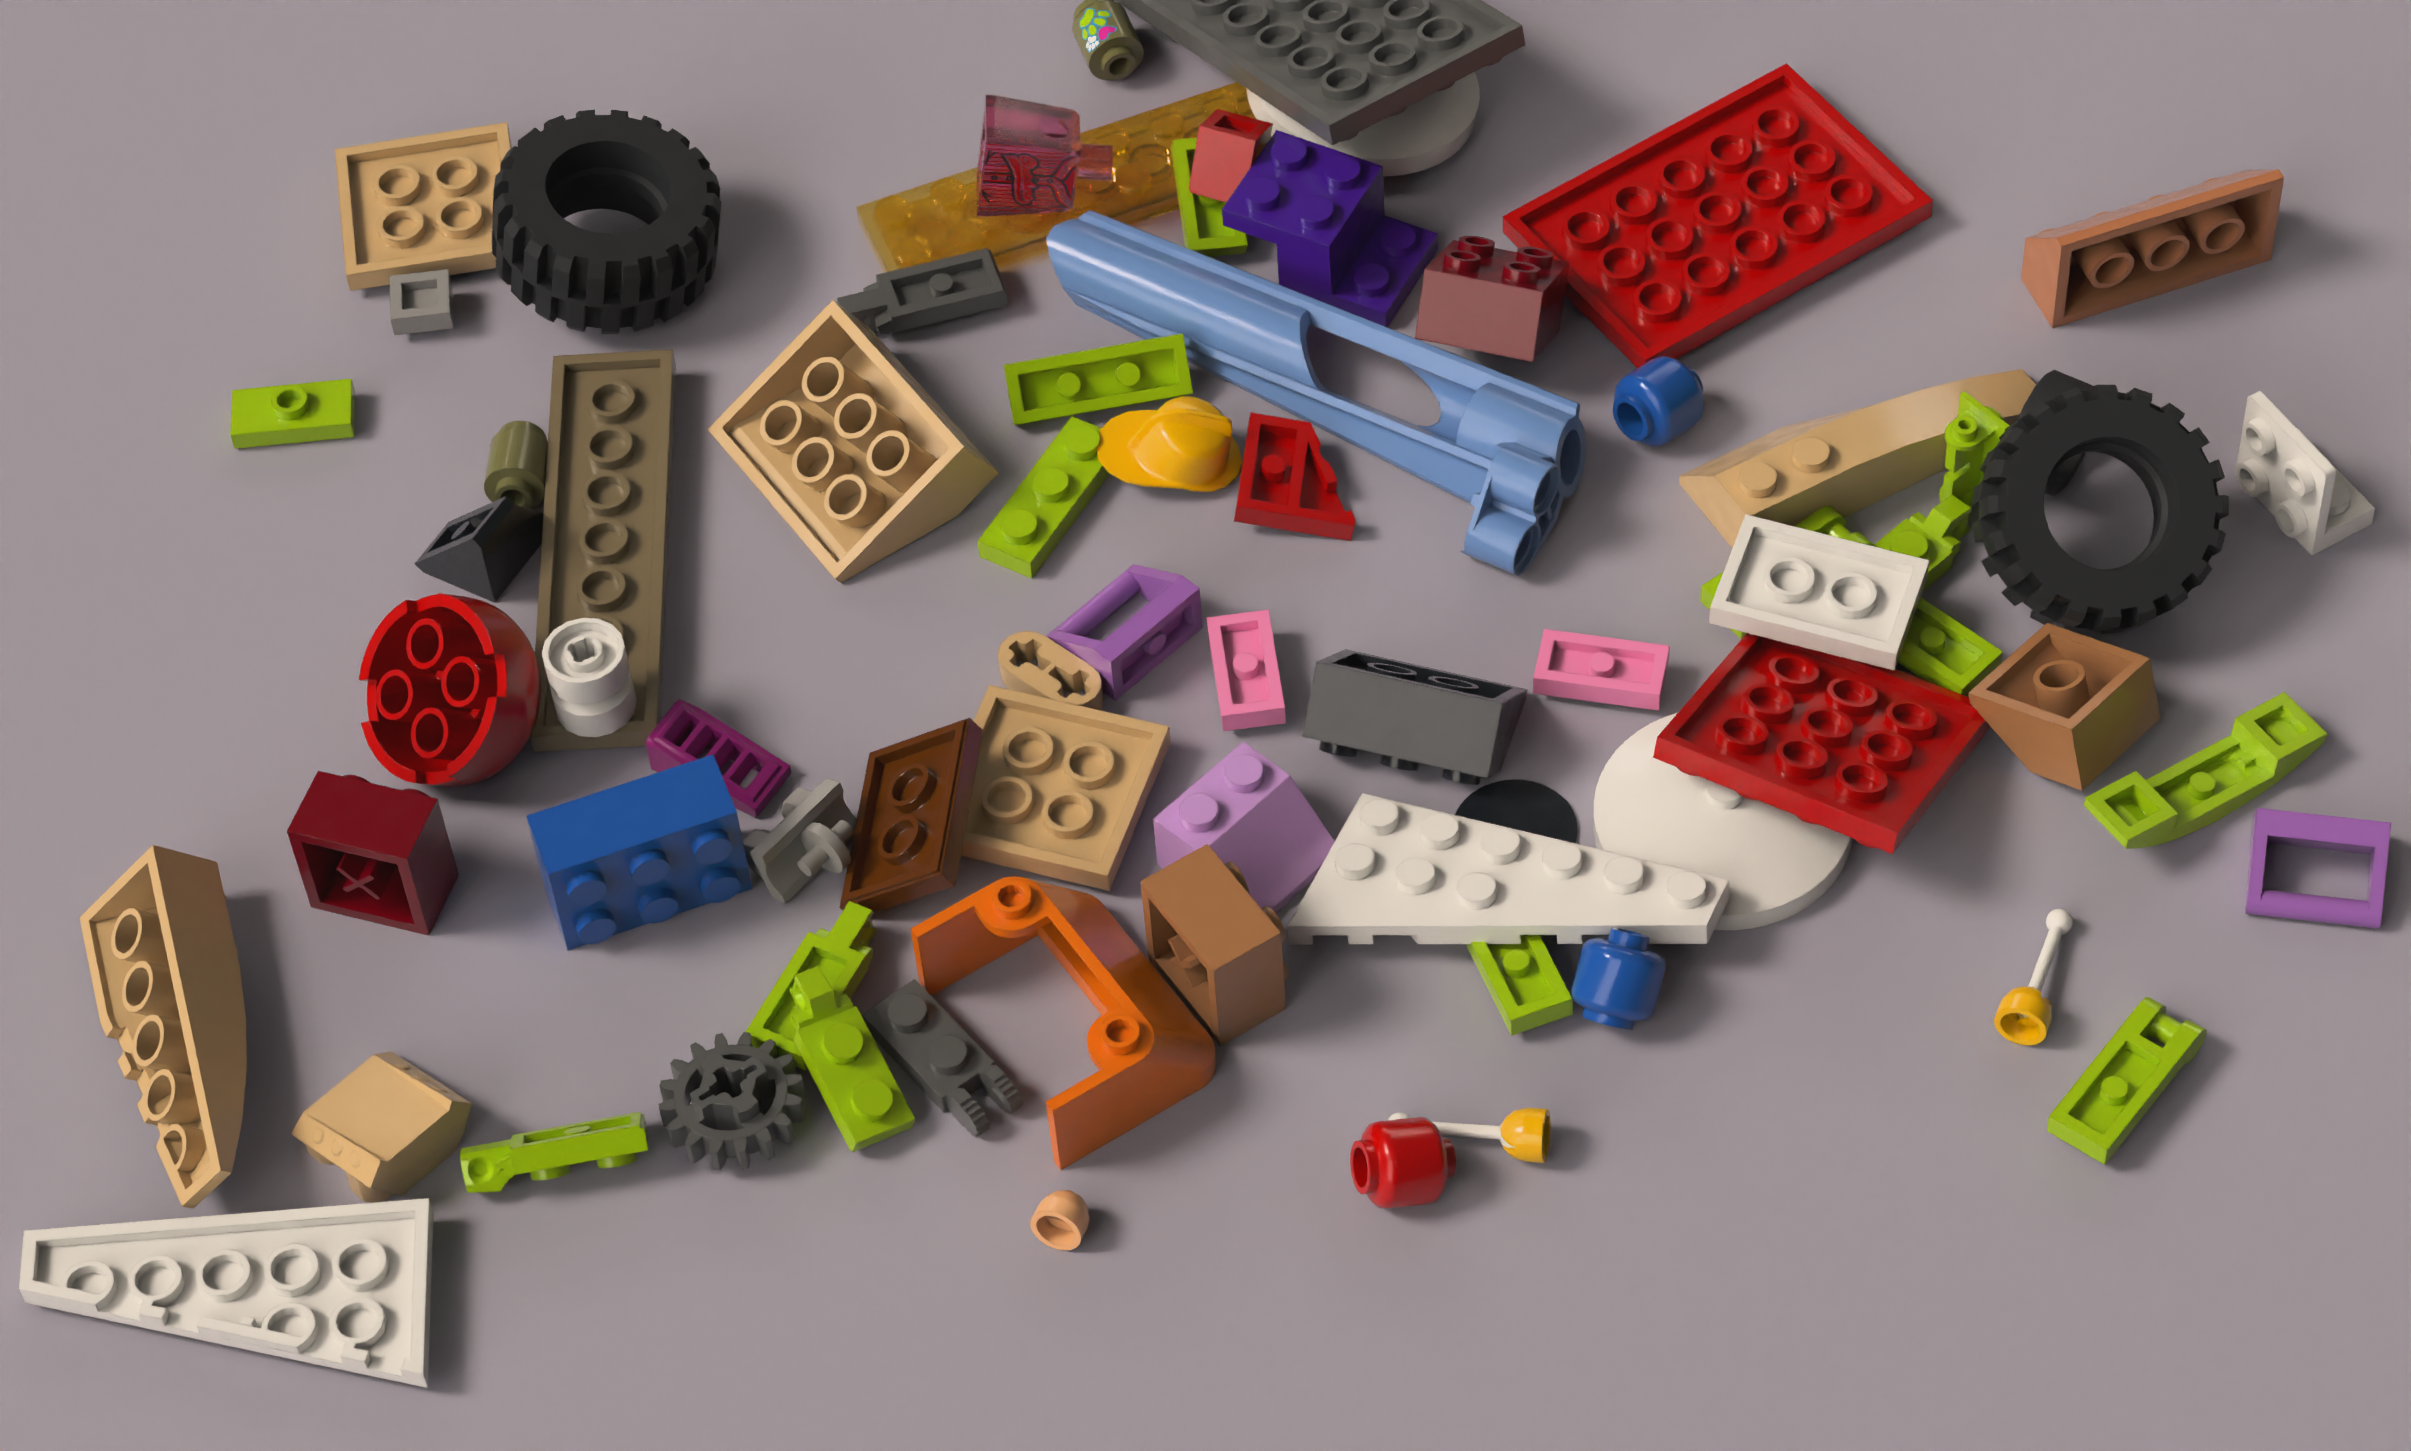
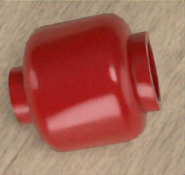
[1350,1117,1456,1209]

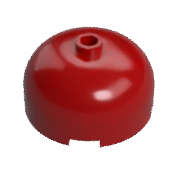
[359,593,541,786]

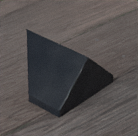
[415,496,544,603]

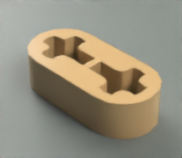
[998,631,1104,710]

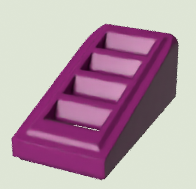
[646,699,792,818]

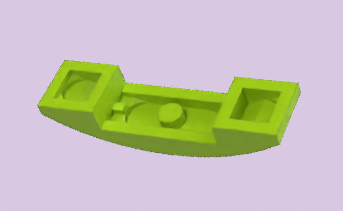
[2084,692,2327,849]

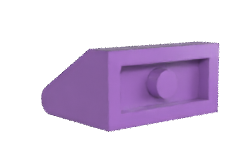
[1046,564,1203,701]
[2245,808,2391,929]

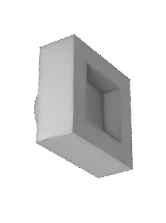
[389,269,454,335]

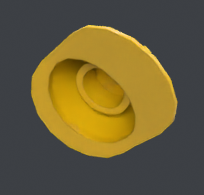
[1096,396,1242,492]

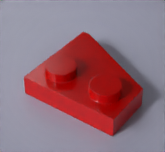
[1234,412,1355,541]

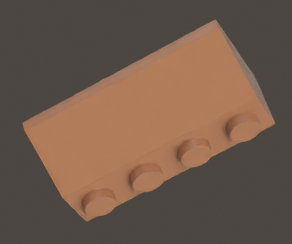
[2021,169,2284,328]

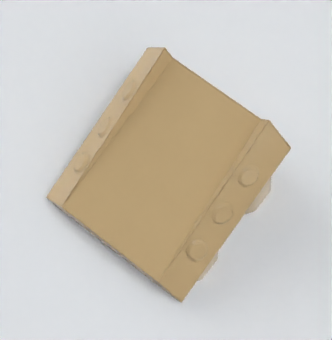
[291,1051,472,1203]

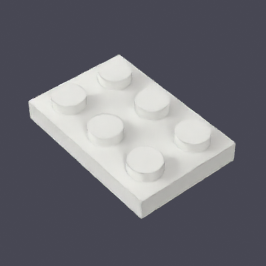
[1709,514,1930,671]

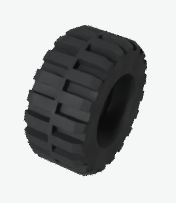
[491,109,722,334]
[1972,385,2229,635]

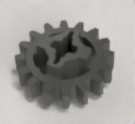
[658,1032,806,1170]

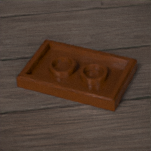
[839,718,983,913]

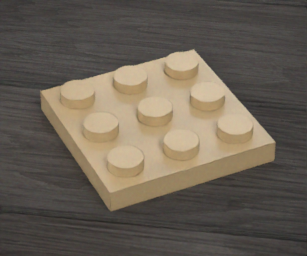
[335,122,512,291]
[961,685,1171,891]

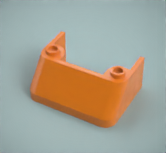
[910,876,1216,1170]

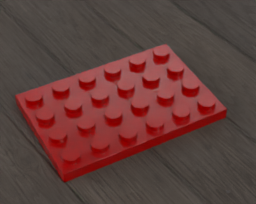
[1503,63,1933,368]

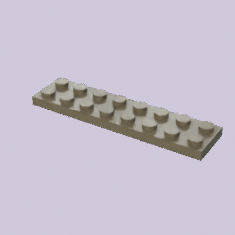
[530,349,676,752]

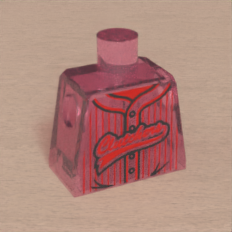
[976,95,1113,217]

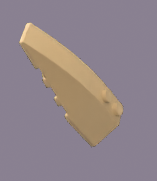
[1679,369,2036,548]
[79,845,247,1209]

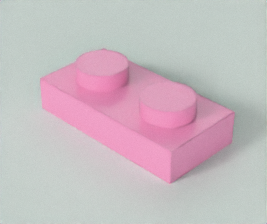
[1206,609,1286,731]
[1533,629,1670,711]

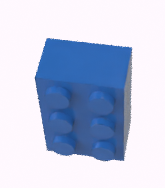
[526,754,753,950]

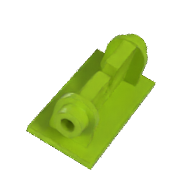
[1939,391,2010,508]

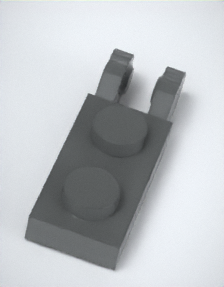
[862,979,1023,1137]

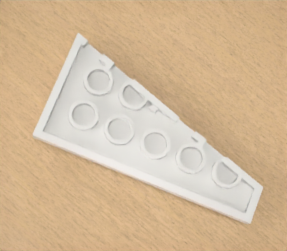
[1287,793,1730,945]
[19,1198,434,1388]

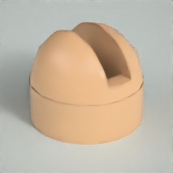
[1030,1190,1090,1250]

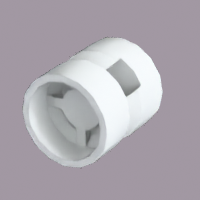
[542,618,637,737]

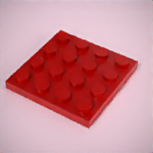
[1653,633,1990,854]

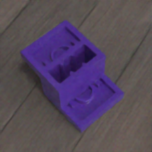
[1222,130,1438,327]

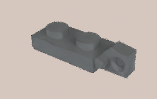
[837,248,1008,334]

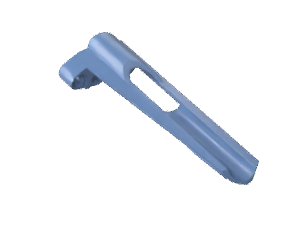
[1046,210,1586,575]

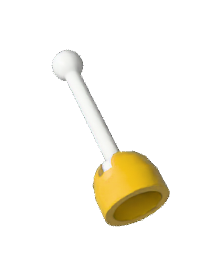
[1994,909,2073,1045]
[1388,1108,1551,1163]

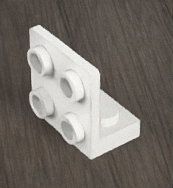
[2235,391,2375,555]

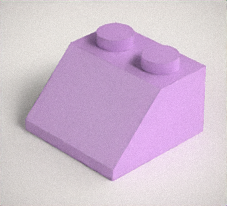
[1153,741,1335,913]

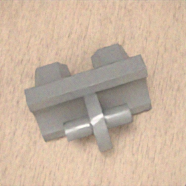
[743,778,857,904]

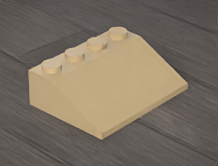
[707,300,999,583]

